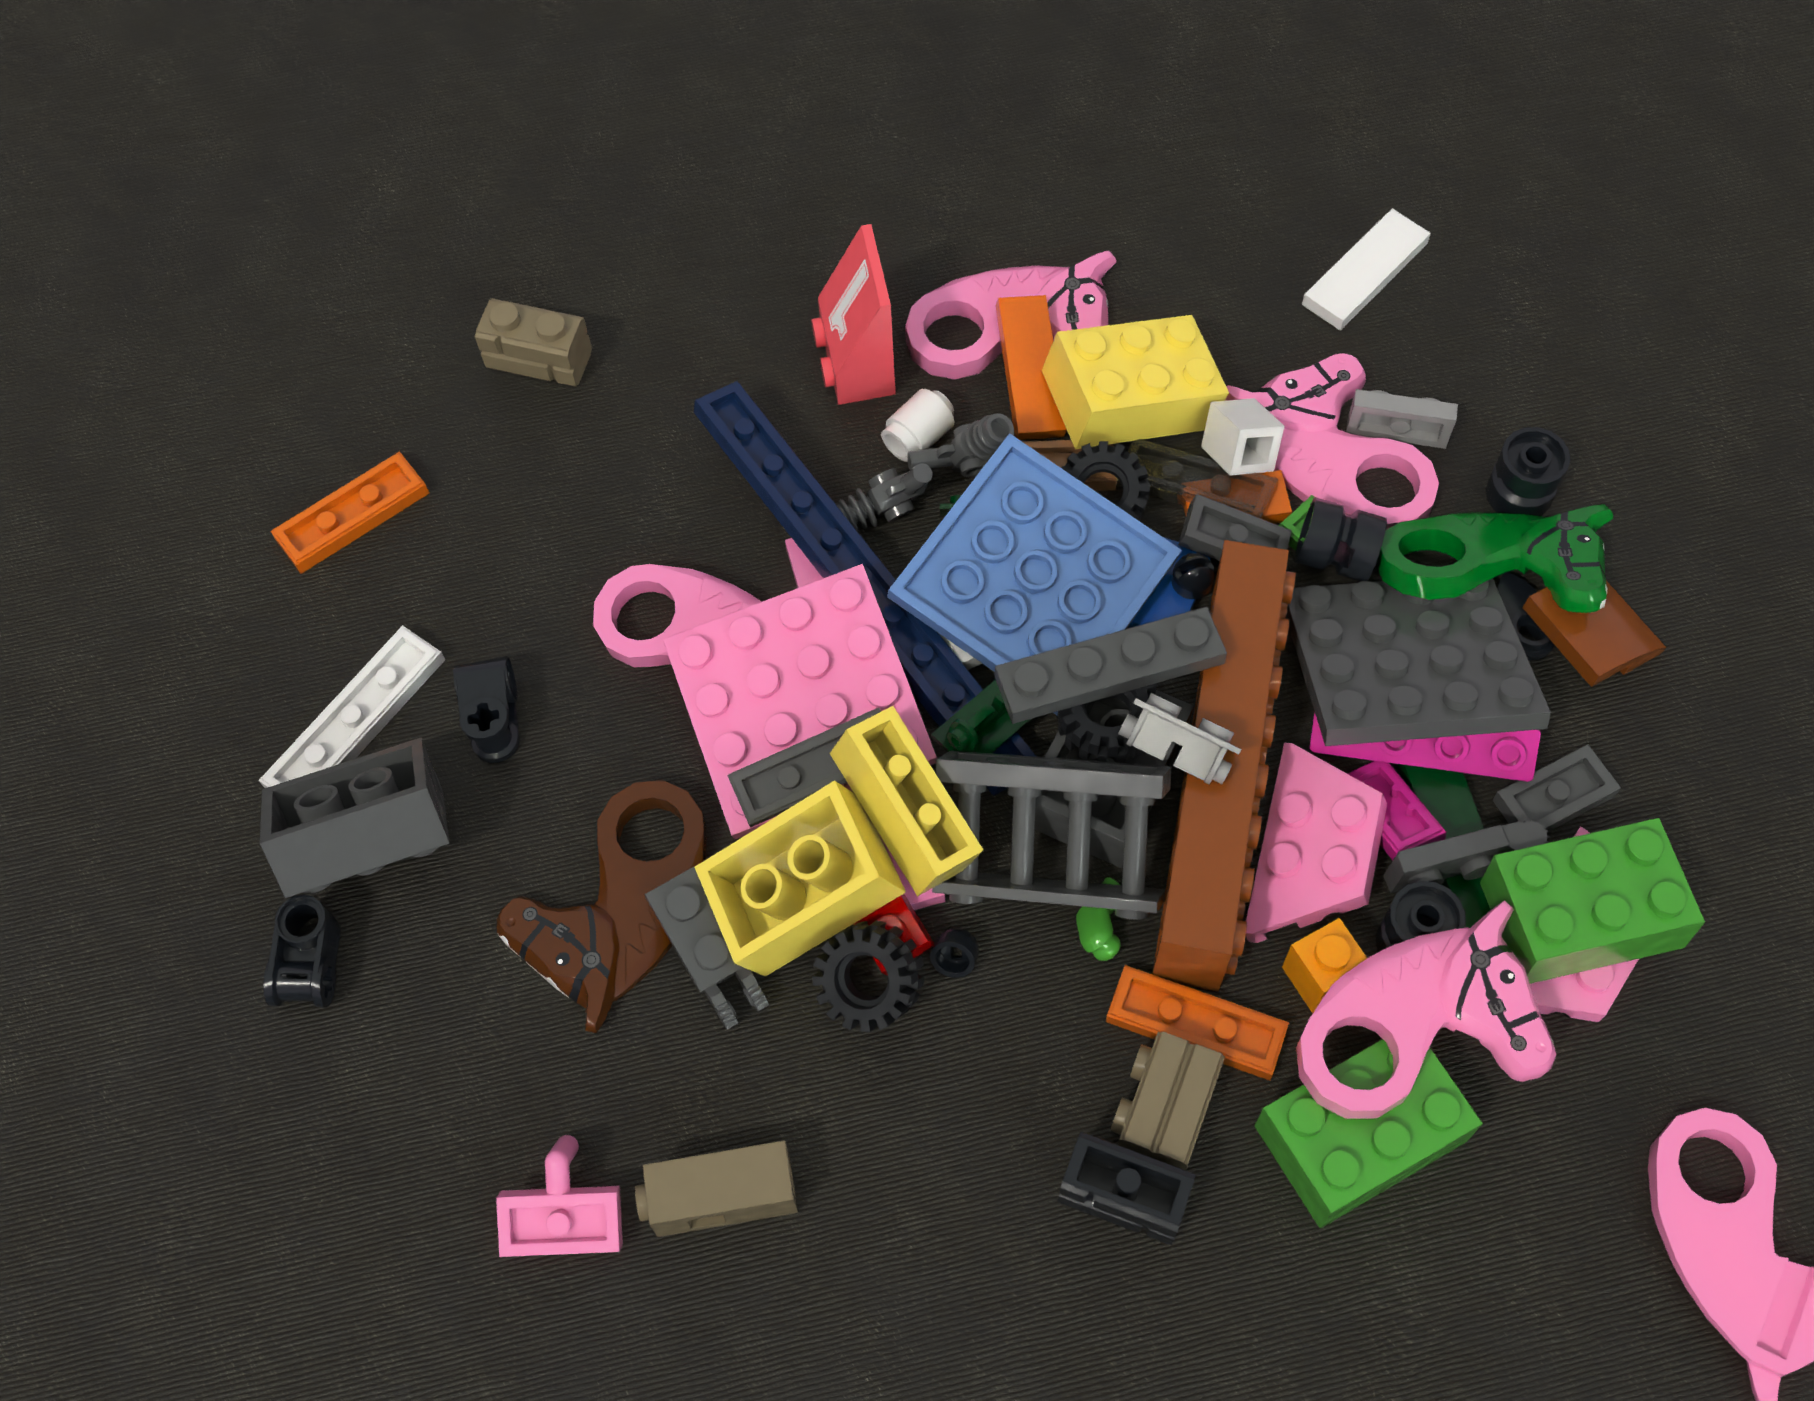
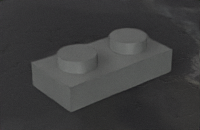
[1178,494,1292,561]
[1492,744,1621,833]

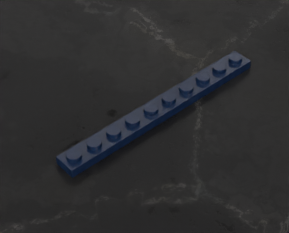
[694,381,1036,796]

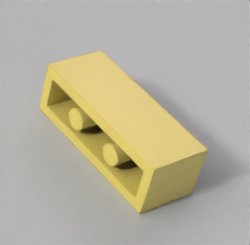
[830,706,983,896]

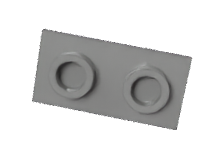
[1118,693,1241,784]

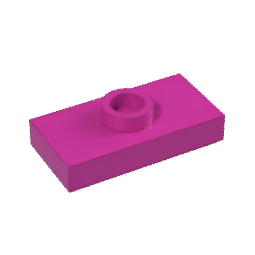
[1348,761,1446,860]

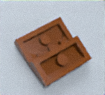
[1522,580,1666,687]

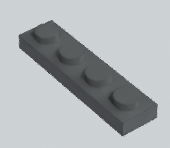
[994,607,1227,724]

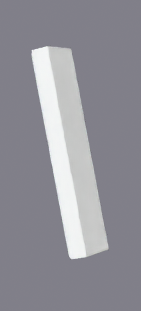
[259,625,445,788]

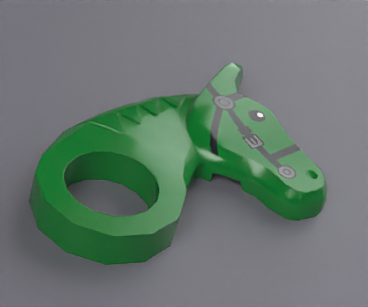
[1376,504,1613,613]

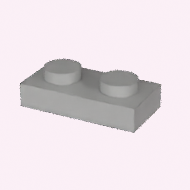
[1346,389,1458,449]

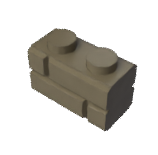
[475,298,592,387]
[1110,1031,1225,1171]

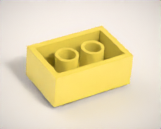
[1042,315,1229,450]
[694,780,906,977]

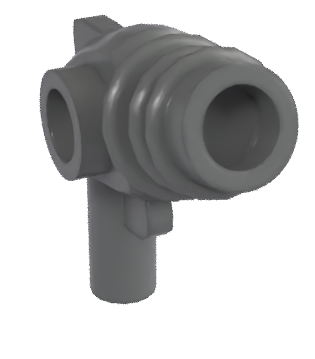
[907,413,1014,477]
[836,463,933,532]

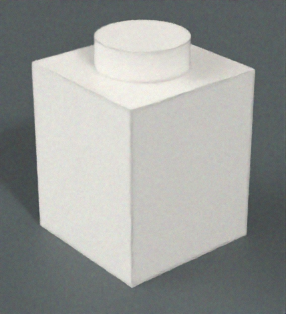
[1201,398,1285,476]

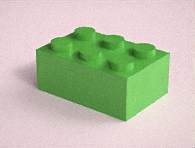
[1480,818,1705,984]
[1254,1039,1483,1229]

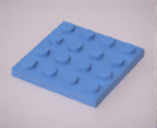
[887,433,1182,715]

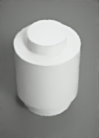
[881,389,955,462]

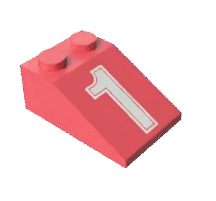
[811,224,896,405]

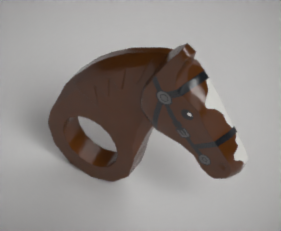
[496,780,707,1033]

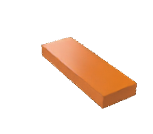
[995,295,1067,440]
[270,451,430,574]
[1106,965,1289,1081]

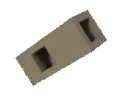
[635,1141,798,1237]

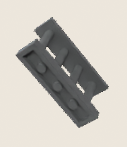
[932,750,1171,919]

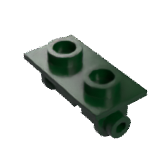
[930,680,1033,753]

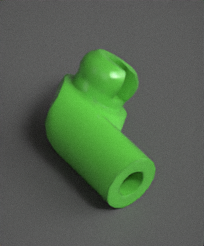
[1076,877,1121,961]

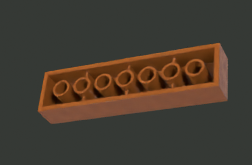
[1152,540,1296,992]

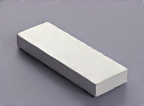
[1302,208,1431,331]

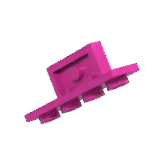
[1310,711,1541,782]

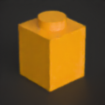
[1282,918,1367,1013]

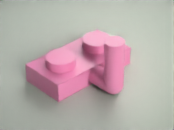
[496,1135,623,1257]

